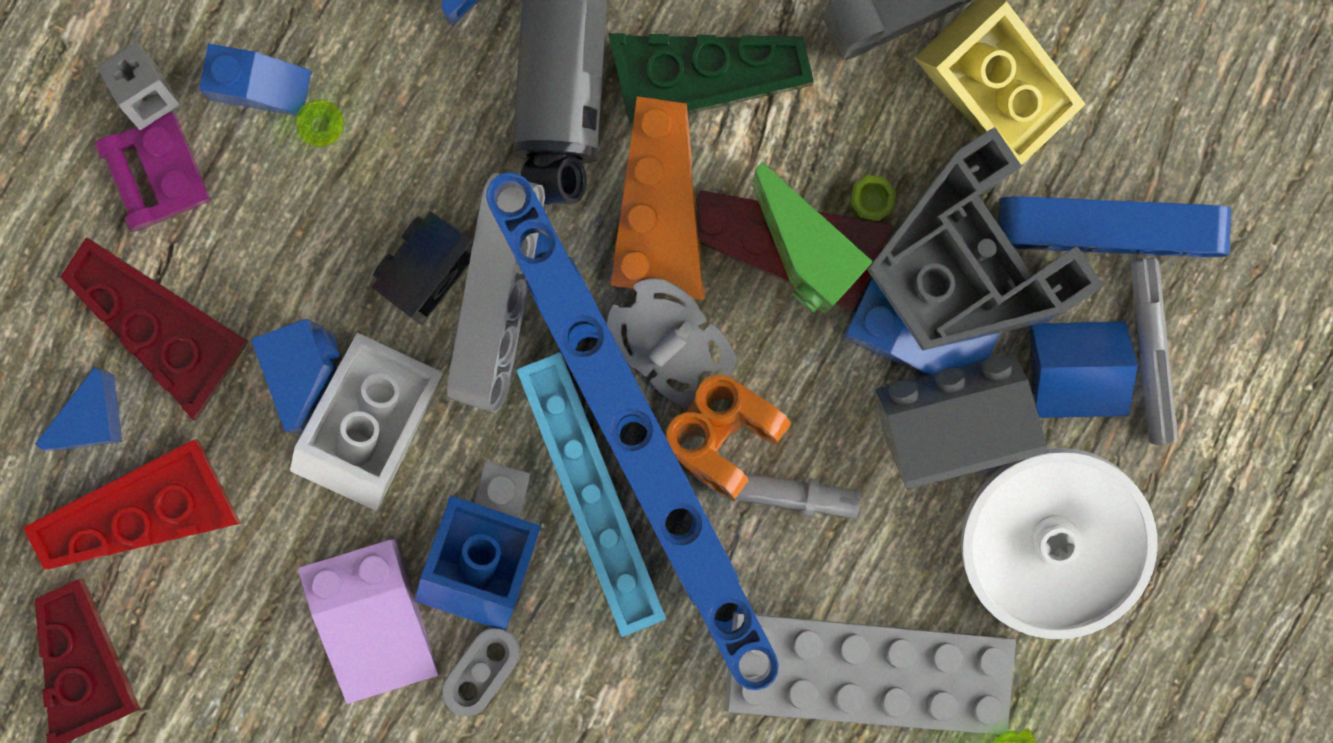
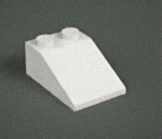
[290,333,443,511]

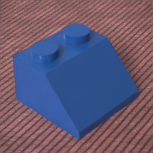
[251,318,341,434]
[415,495,541,631]

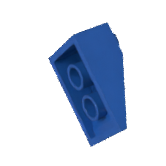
[841,275,1000,376]

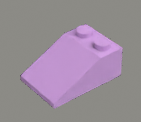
[298,538,439,704]

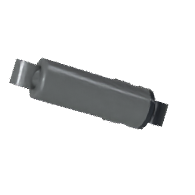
[512,0,607,205]

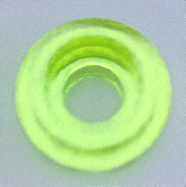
[296,100,344,147]

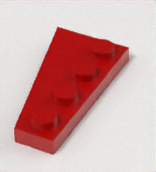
[23,439,241,570]

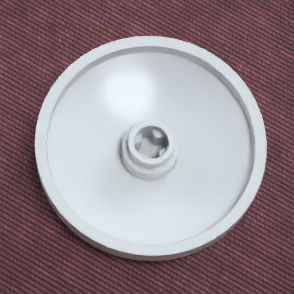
[961,448,1157,639]

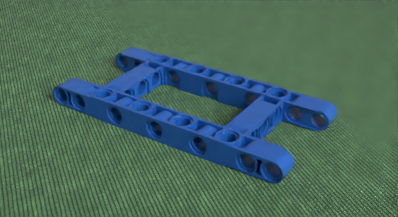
[486,172,779,690]

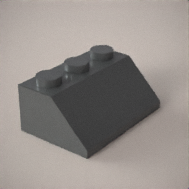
[875,353,1048,490]

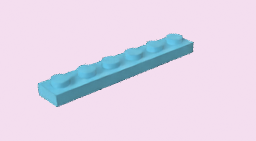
[517,352,666,637]

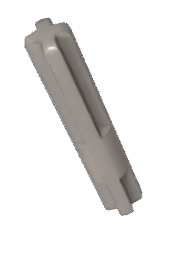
[1131,257,1178,445]

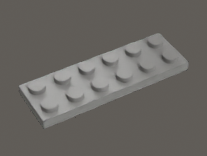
[724,612,1016,735]

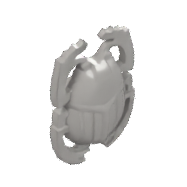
[607,278,738,409]

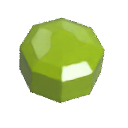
[849,175,897,222]

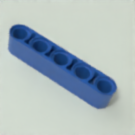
[998,196,1231,258]

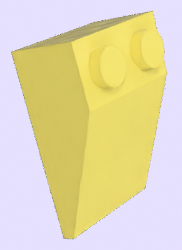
[914,0,1086,165]

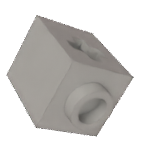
[97,42,180,130]

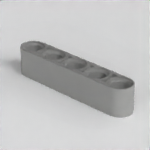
[447,173,545,413]

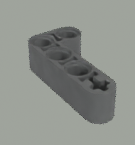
[823,0,975,61]

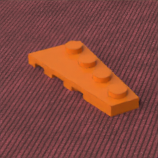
[610,96,706,300]

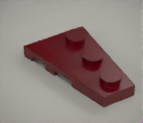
[35,578,141,743]

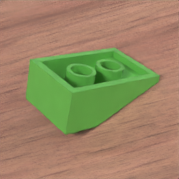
[751,162,873,314]

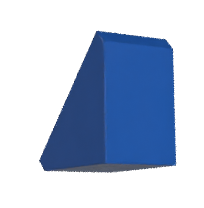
[35,367,122,451]

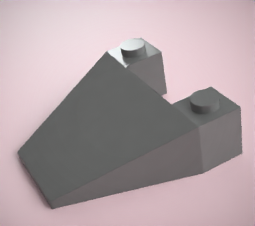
[867,127,1104,351]

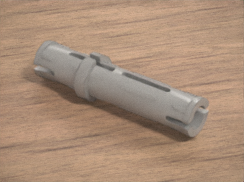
[715,473,861,520]

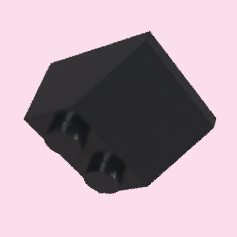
[371,211,473,325]

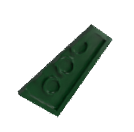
[608,33,814,128]

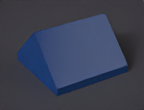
[1030,322,1138,418]

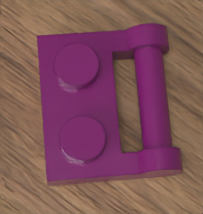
[94,112,212,232]

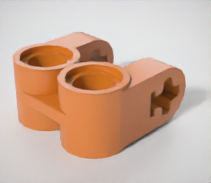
[666,375,791,501]

